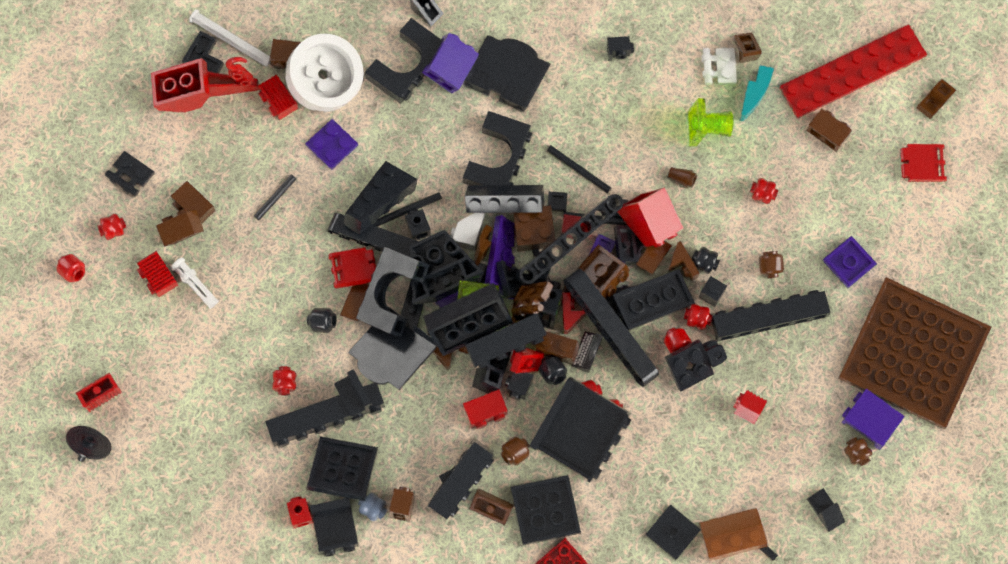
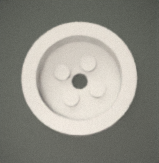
[285,34,363,112]

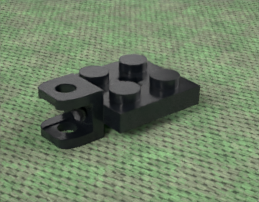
[665,339,727,392]

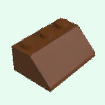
[699,508,768,561]

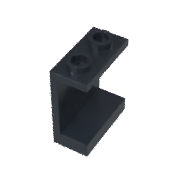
[310,498,359,557]

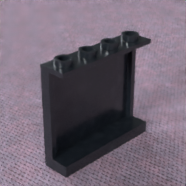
[529,377,632,483]

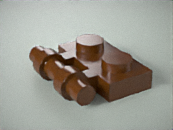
[511,281,553,317]

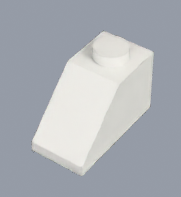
[450,213,485,251]

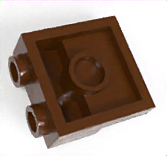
[577,244,630,299]

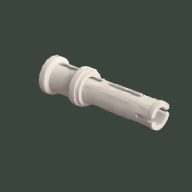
[170,257,219,309]

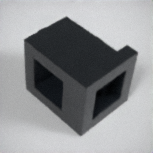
[606,36,634,61]

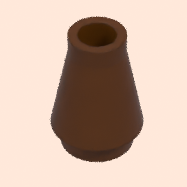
[668,167,697,188]

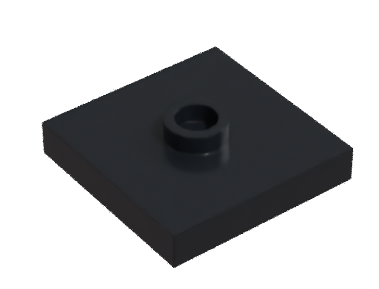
[645,504,701,560]

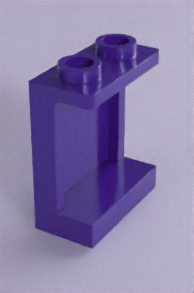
[422,33,479,94]
[841,389,905,450]

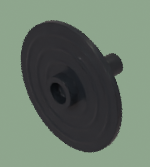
[66,426,112,462]

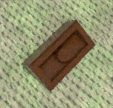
[469,489,514,526]

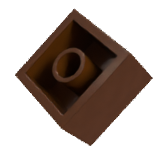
[513,205,555,252]

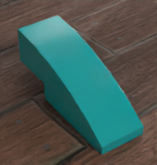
[740,65,774,121]

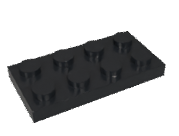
[611,269,695,331]

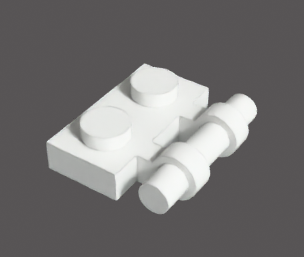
[701,48,737,85]

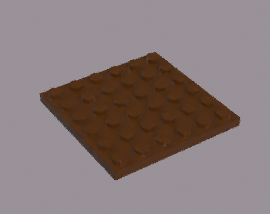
[838,277,992,430]

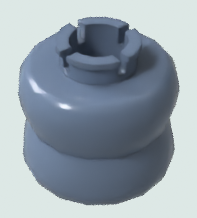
[358,492,388,521]

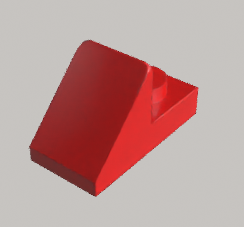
[562,292,586,334]
[510,348,544,373]

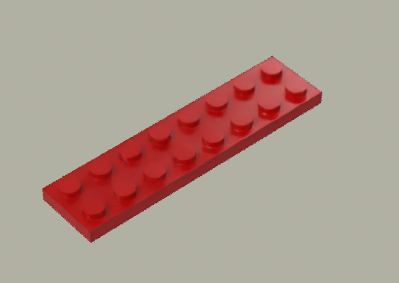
[779,24,927,119]

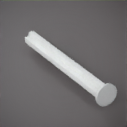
[189,9,270,67]

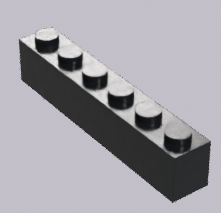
[711,290,831,342]
[265,383,385,448]

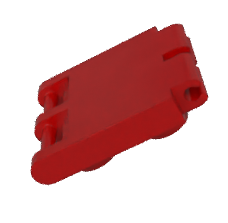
[900,144,947,182]
[328,247,376,289]

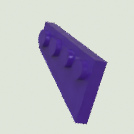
[484,215,515,299]

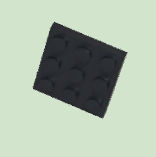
[307,436,378,501]
[511,475,581,546]

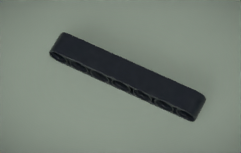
[516,194,623,285]
[563,268,659,387]

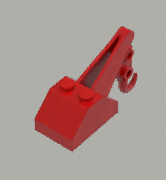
[151,57,259,113]

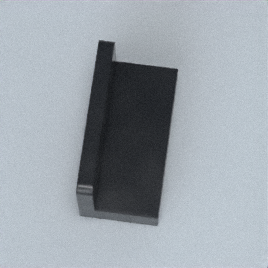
[334,369,373,417]

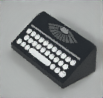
[571,331,603,373]

